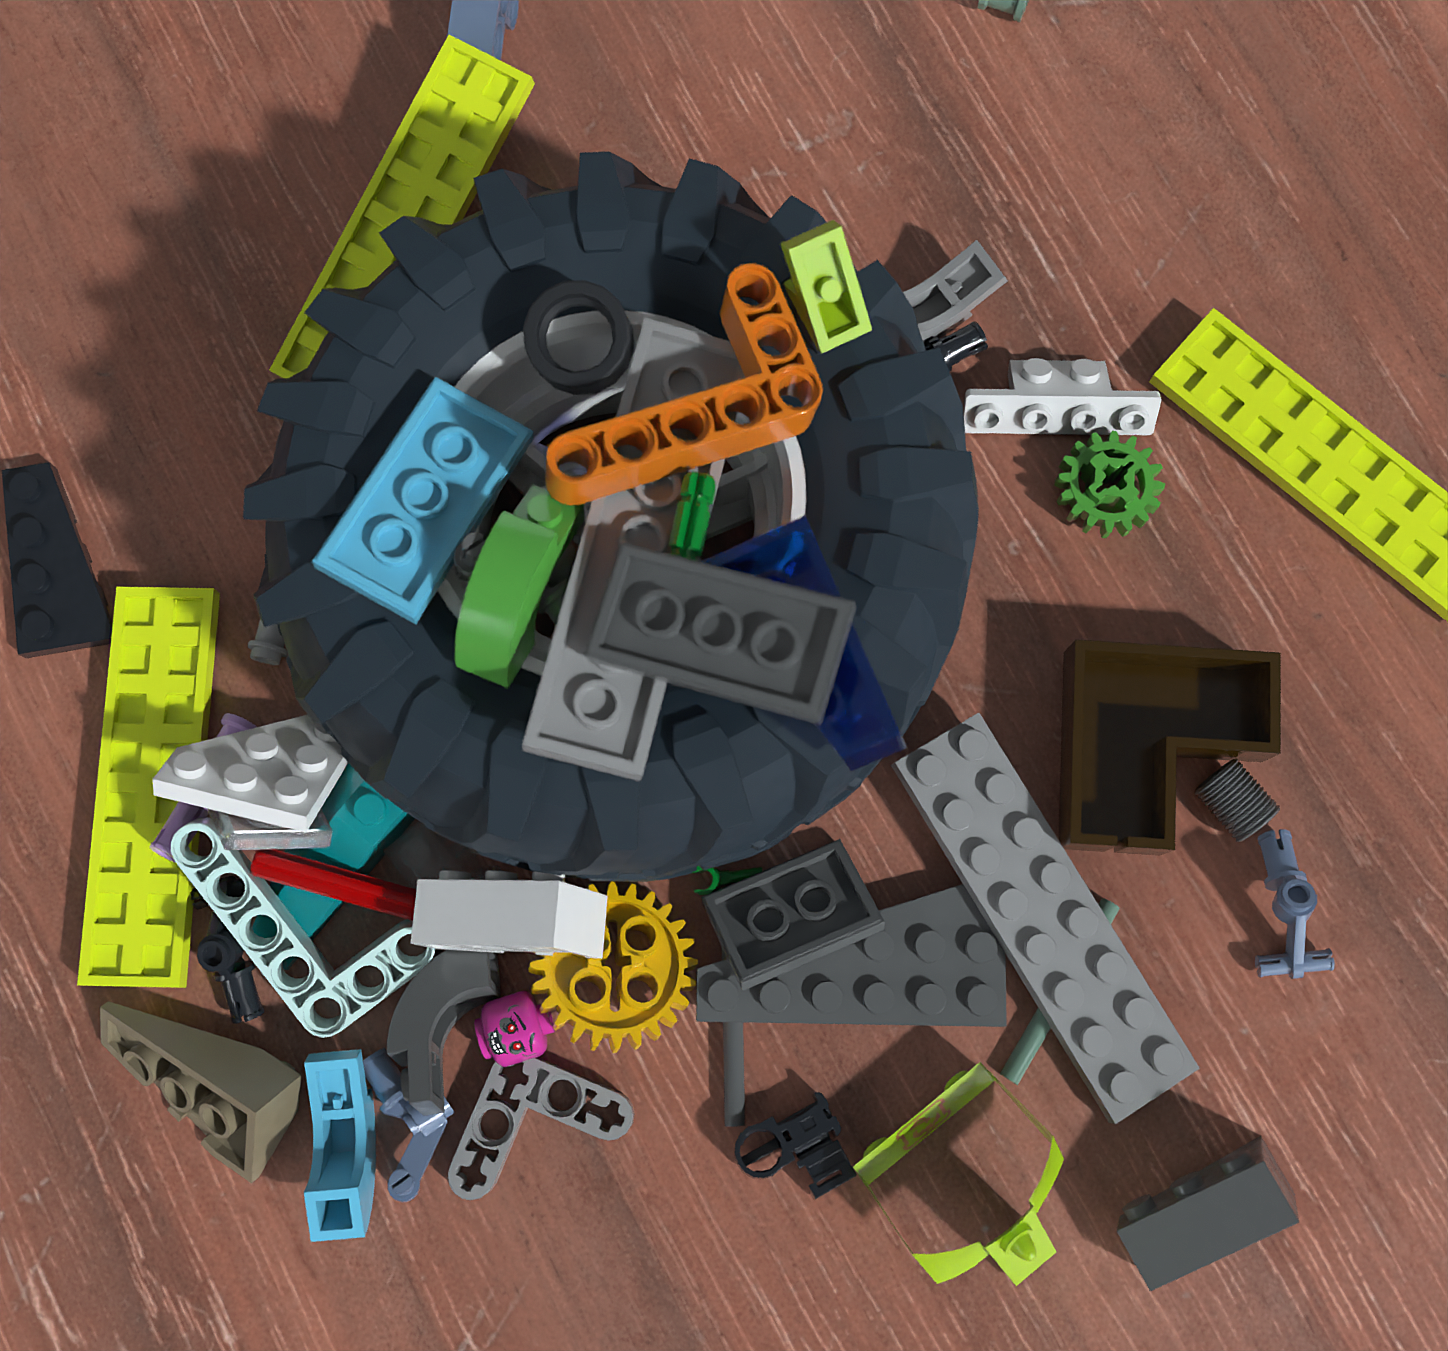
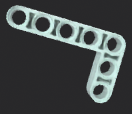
[171,818,435,1037]

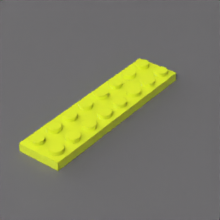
[269,35,535,378]
[1149,308,1448,622]
[77,587,220,988]

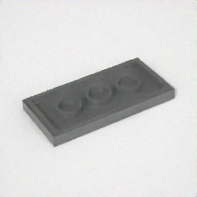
[584,542,856,725]

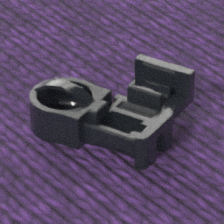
[734,1092,857,1200]

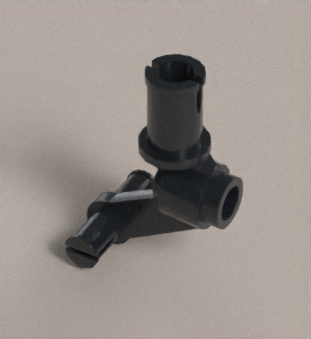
[191,876,265,1024]

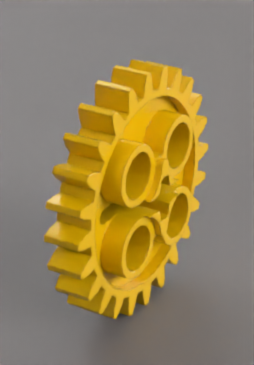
[528,881,698,1053]

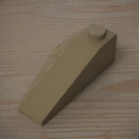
[100,1001,301,1183]

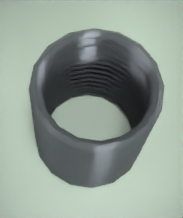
[1195,758,1280,842]

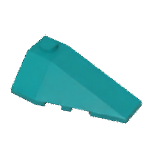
[252,763,415,971]

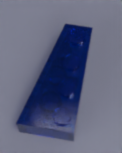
[702,516,907,772]

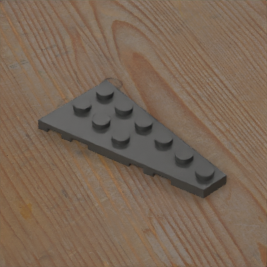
[696,884,1007,1027]

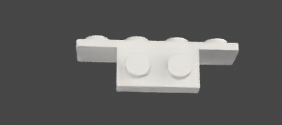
[963,358,1161,435]

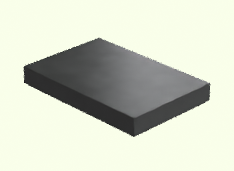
[701,839,885,991]

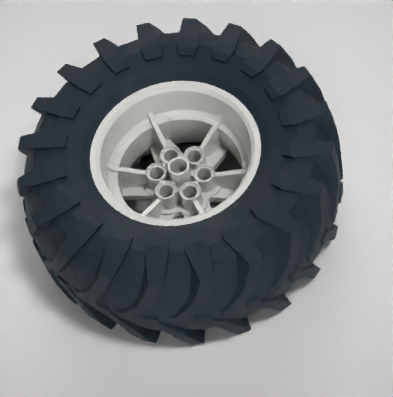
[243,152,979,882]

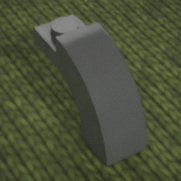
[387,950,501,1116]

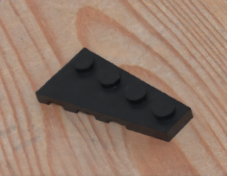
[1,462,113,659]

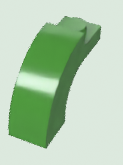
[455,484,585,688]

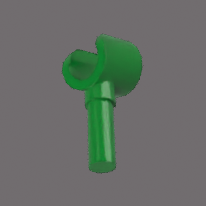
[692,866,763,896]

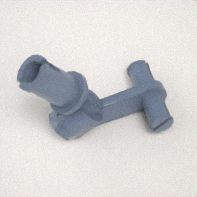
[1255,829,1335,979]
[363,1048,454,1202]

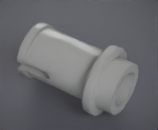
[248,618,288,665]

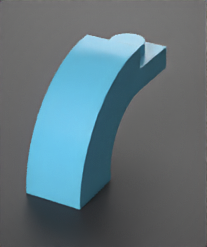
[304,1049,376,1242]

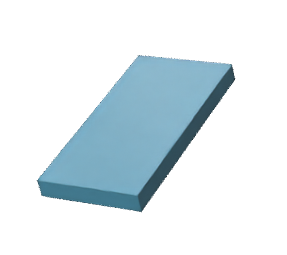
[312,377,534,624]

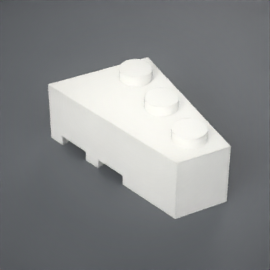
[411,870,608,959]

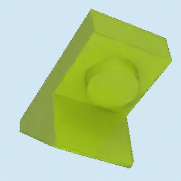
[781,220,872,353]

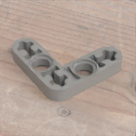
[448,1057,635,1200]

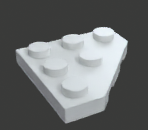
[153,715,349,833]

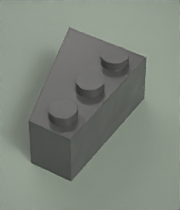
[1117,1136,1300,1291]

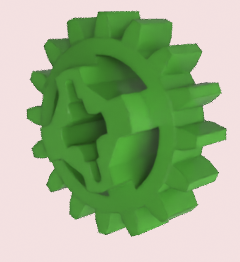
[1054,431,1165,538]

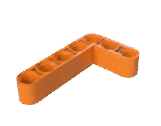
[545,263,823,506]

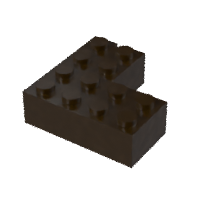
[1058,639,1281,856]

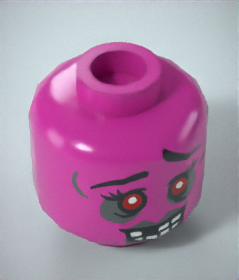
[474,990,555,1067]

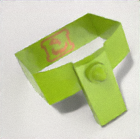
[853,1062,1064,1286]

